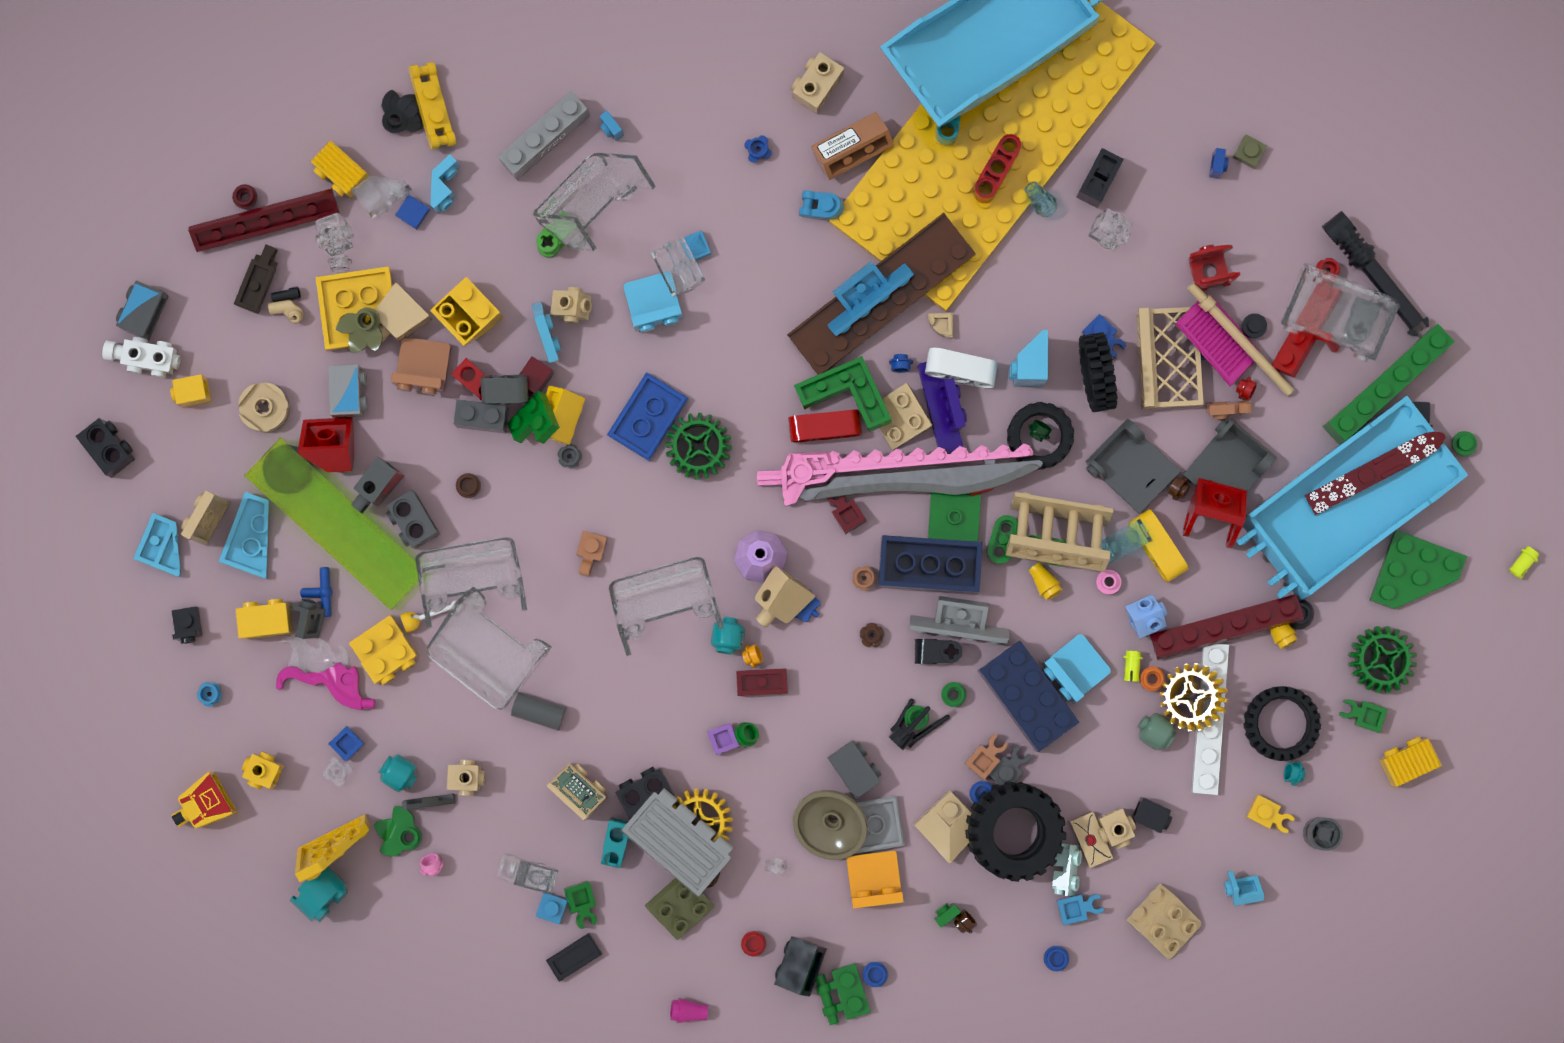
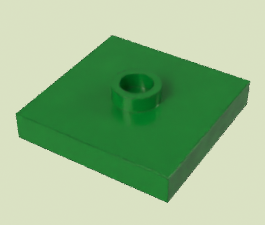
[928,492,981,542]

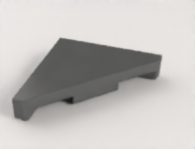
[402,794,456,810]

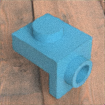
[1224,871,1264,906]

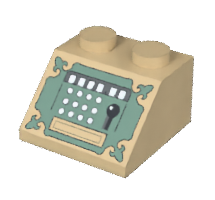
[546,763,608,820]

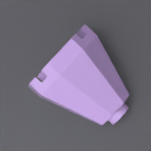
[734,530,787,583]

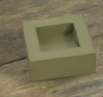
[1233,134,1267,169]

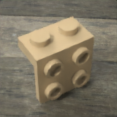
[1126,884,1201,959]

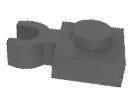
[988,745,1031,785]

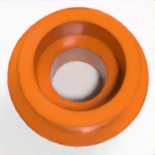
[1140,666,1165,692]

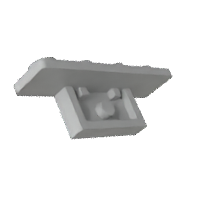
[909,596,1010,645]

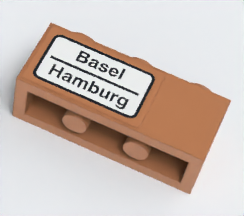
[811,112,894,180]

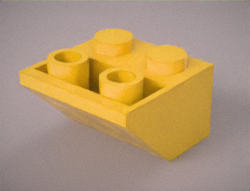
[430,277,503,347]

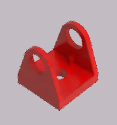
[1182,478,1247,548]

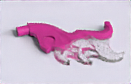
[276,634,375,710]

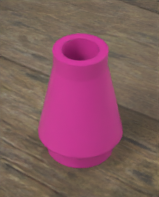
[670,998,708,1023]

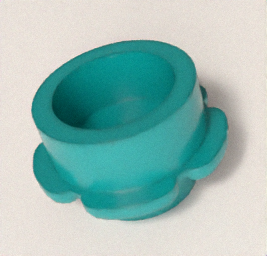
[1284,762,1305,786]

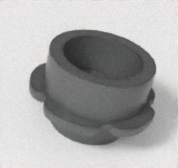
[558,444,582,469]

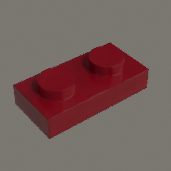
[736,668,788,696]

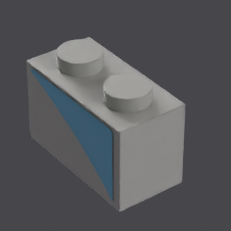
[328,364,368,418]

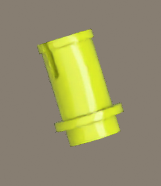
[1508,546,1539,579]
[1123,650,1143,682]

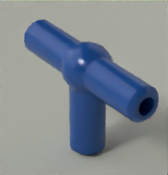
[300,567,333,617]

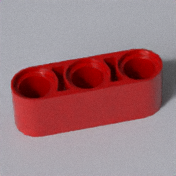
[973,134,1021,203]
[788,410,862,443]

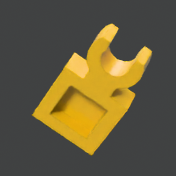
[1246,795,1295,833]

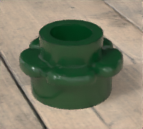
[1028,420,1052,442]

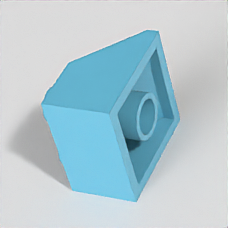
[1009,330,1048,387]

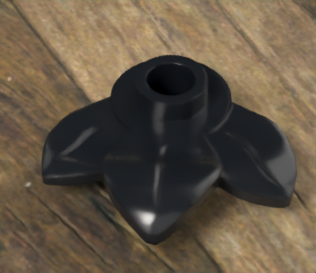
[381,90,424,134]

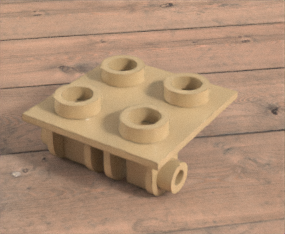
[879,383,932,450]

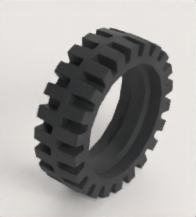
[1243,686,1321,761]

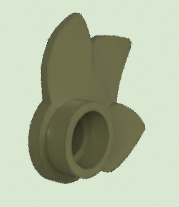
[336,308,383,353]

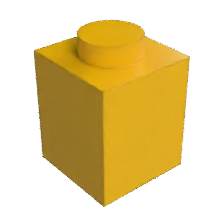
[170,374,211,408]

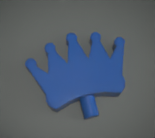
[794,589,821,622]

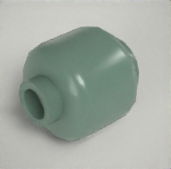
[1138,713,1177,750]

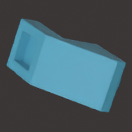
[431,154,460,214]

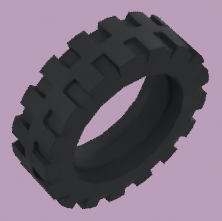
[1007,402,1074,469]

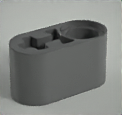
[480,374,529,403]

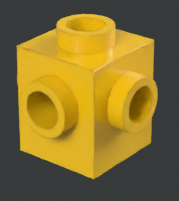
[242,751,285,790]

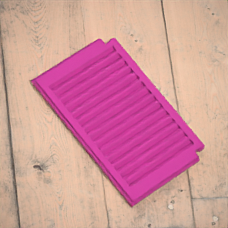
[1175,294,1259,386]

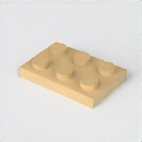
[181,490,231,546]

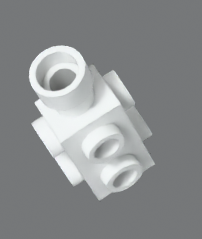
[102,337,181,378]

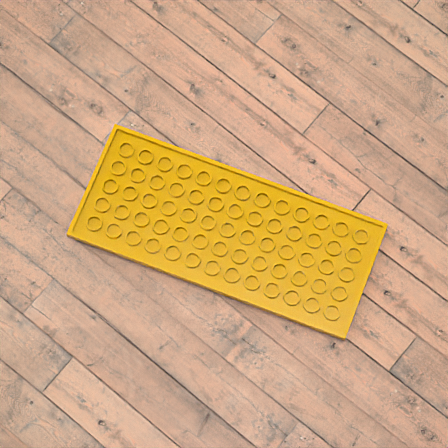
[829,0,1155,312]

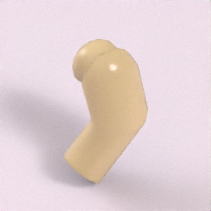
[268,300,303,323]

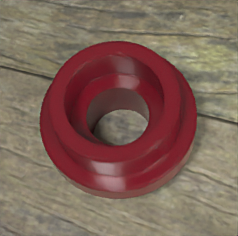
[232,184,258,209]

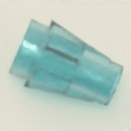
[1025,181,1058,217]

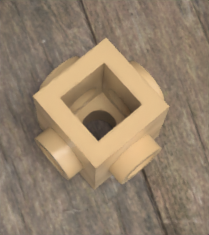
[550,287,592,324]
[447,760,485,796]
[1097,808,1136,849]

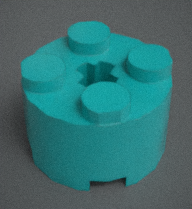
[290,866,348,922]

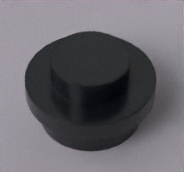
[1242,313,1267,338]

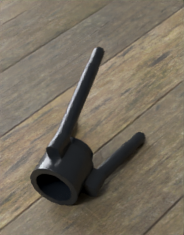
[889,698,950,750]

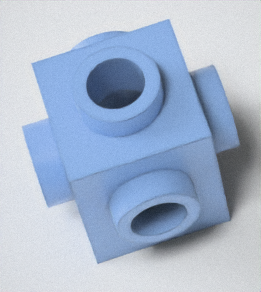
[1125,594,1168,639]

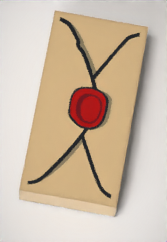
[1069,811,1113,868]

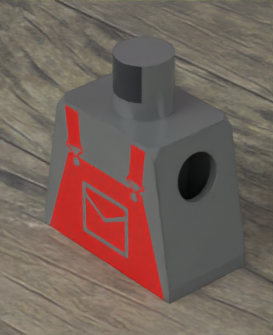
[351,457,404,514]

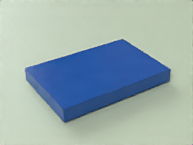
[607,372,688,461]

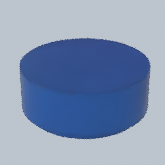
[969,781,992,803]

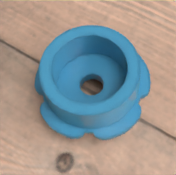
[197,682,222,707]

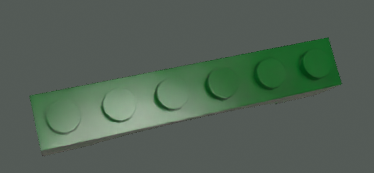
[1322,324,1455,445]

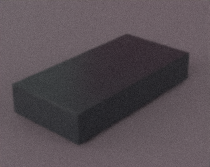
[546,933,602,982]

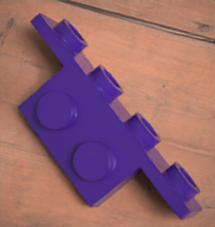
[917,362,967,454]

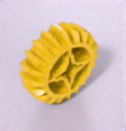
[1160,663,1228,731]
[672,788,733,842]

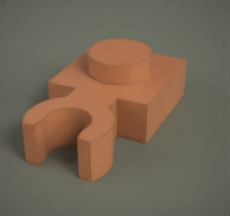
[1206,401,1252,419]
[965,734,1008,780]

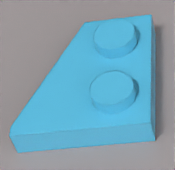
[532,302,561,363]
[133,513,181,577]

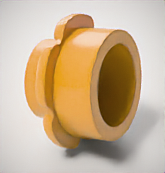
[742,644,763,668]

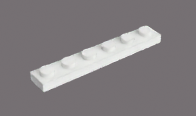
[1191,644,1229,795]

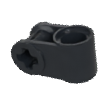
[915,639,962,664]

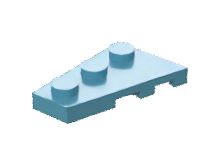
[218,492,269,579]

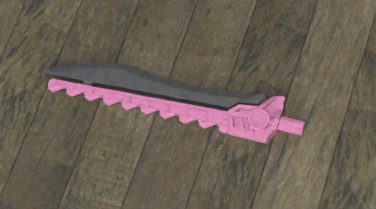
[757,444,1043,506]

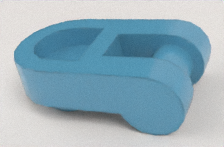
[799,190,844,220]

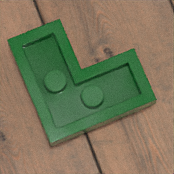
[507,390,560,444]

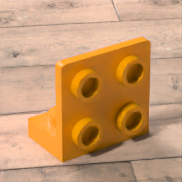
[846,851,904,909]

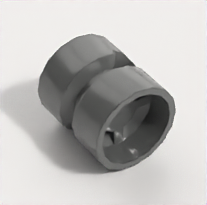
[1303,817,1343,851]

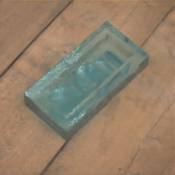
[1101,519,1153,564]

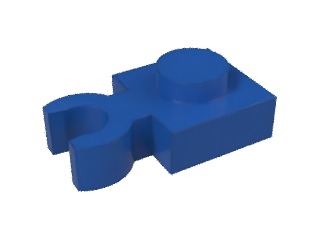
[1081,314,1126,359]

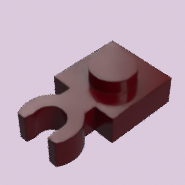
[827,495,867,535]

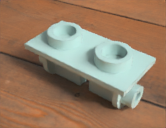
[1052,843,1082,896]

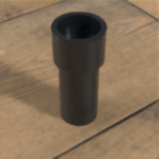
[271,286,301,302]

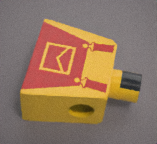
[171,772,238,829]

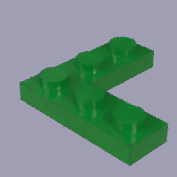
[794,356,892,432]

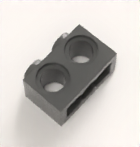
[386,490,440,549]

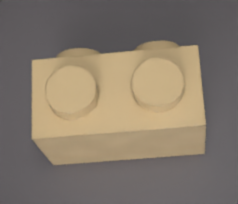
[791,52,844,114]

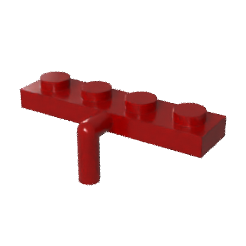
[1271,282,1343,378]

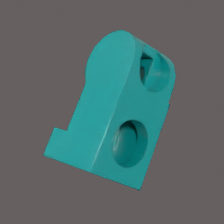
[601,817,629,869]

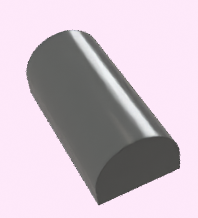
[511,692,567,731]

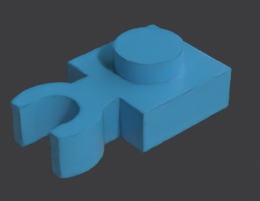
[1056,894,1104,925]

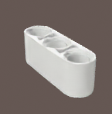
[925,348,998,389]

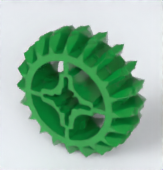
[665,413,732,480]
[1348,626,1417,693]

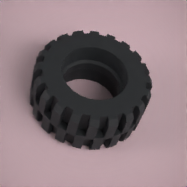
[965,782,1066,882]

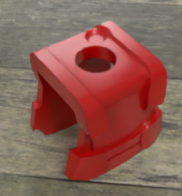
[1189,245,1240,291]

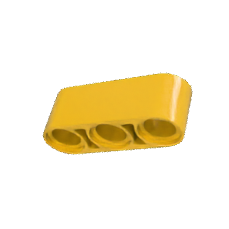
[1128,509,1189,583]

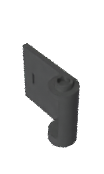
[1182,418,1277,491]
[1085,419,1181,514]

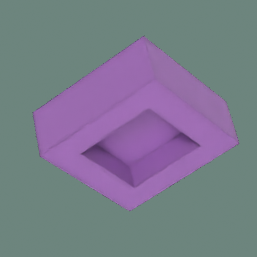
[707,723,739,755]

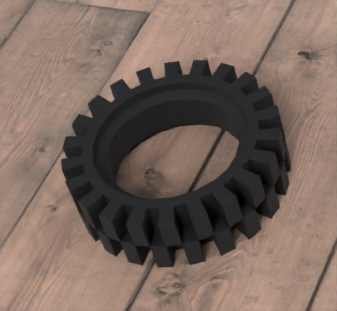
[1079,332,1118,412]

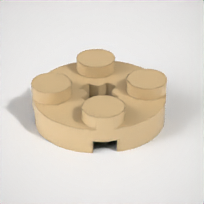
[238,383,290,433]

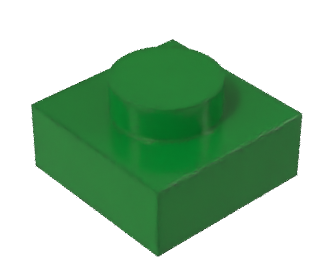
[934,903,961,928]

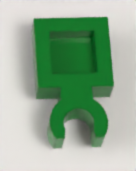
[1339,699,1388,733]
[563,881,597,929]

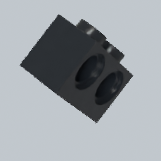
[1076,148,1124,208]
[75,418,135,478]
[615,766,675,819]

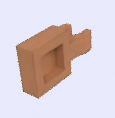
[576,531,608,577]

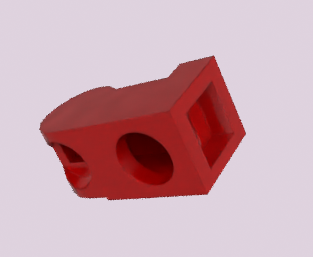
[451,358,486,401]

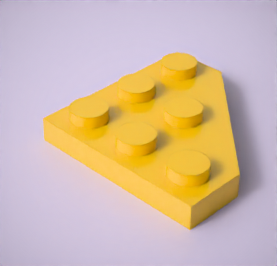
[316,266,393,351]
[295,814,370,882]

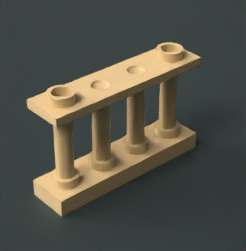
[1006,492,1114,572]

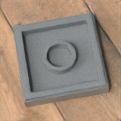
[855,796,905,854]

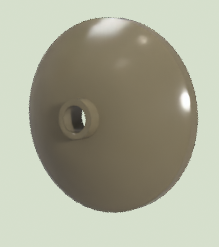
[793,790,868,860]

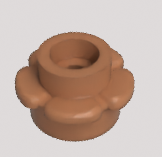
[852,566,877,591]

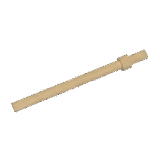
[1187,282,1294,396]

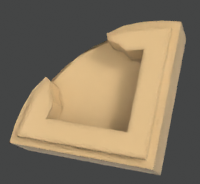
[928,313,953,339]

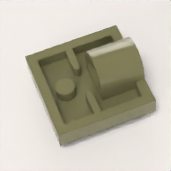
[645,878,715,940]

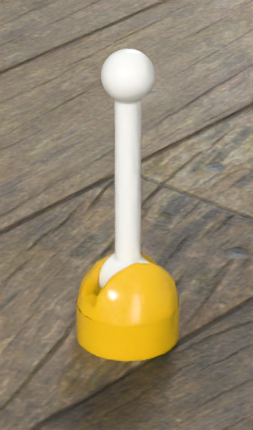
[400,600,460,633]

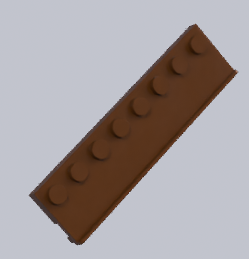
[787,213,976,375]

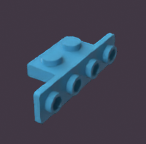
[827,261,914,336]

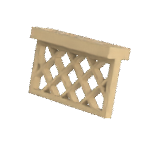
[1136,307,1204,410]

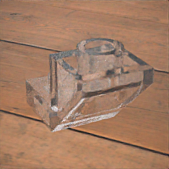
[497,853,558,894]

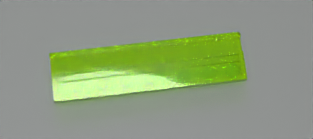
[244,437,427,610]

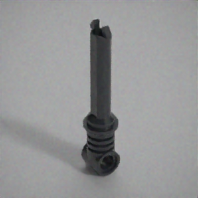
[1321,211,1429,336]

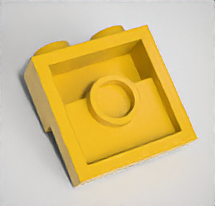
[349,615,419,685]

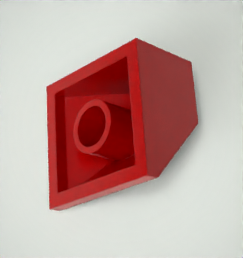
[298,417,354,473]

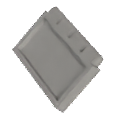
[621,788,734,897]

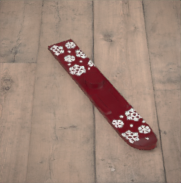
[1305,431,1446,515]

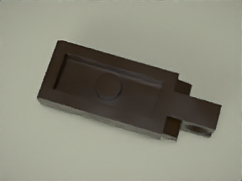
[234,244,278,314]

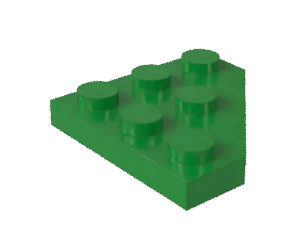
[1369,530,1467,609]

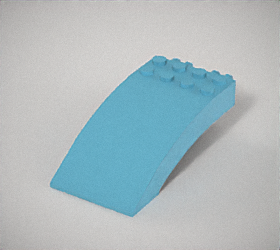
[880,0,1103,127]
[1236,396,1468,601]

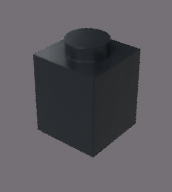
[1132,797,1172,833]

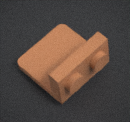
[391,337,451,395]

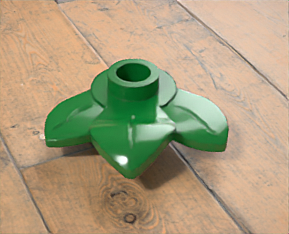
[374,806,422,856]

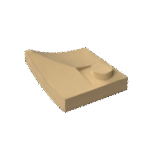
[914,790,972,864]

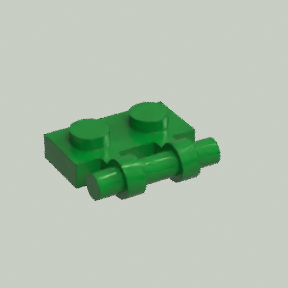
[815,963,870,1025]

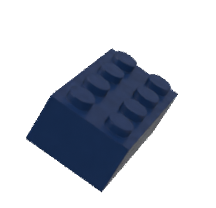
[878,535,983,594]
[977,641,1080,752]

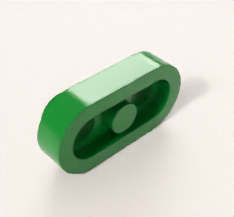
[987,515,1018,564]

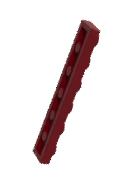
[188,188,340,252]
[1150,594,1304,660]

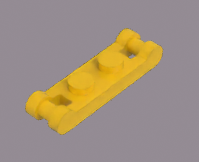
[409,62,456,150]

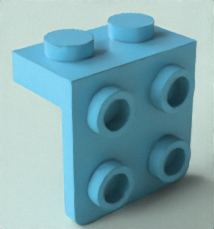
[623,272,683,333]
[1042,634,1111,703]

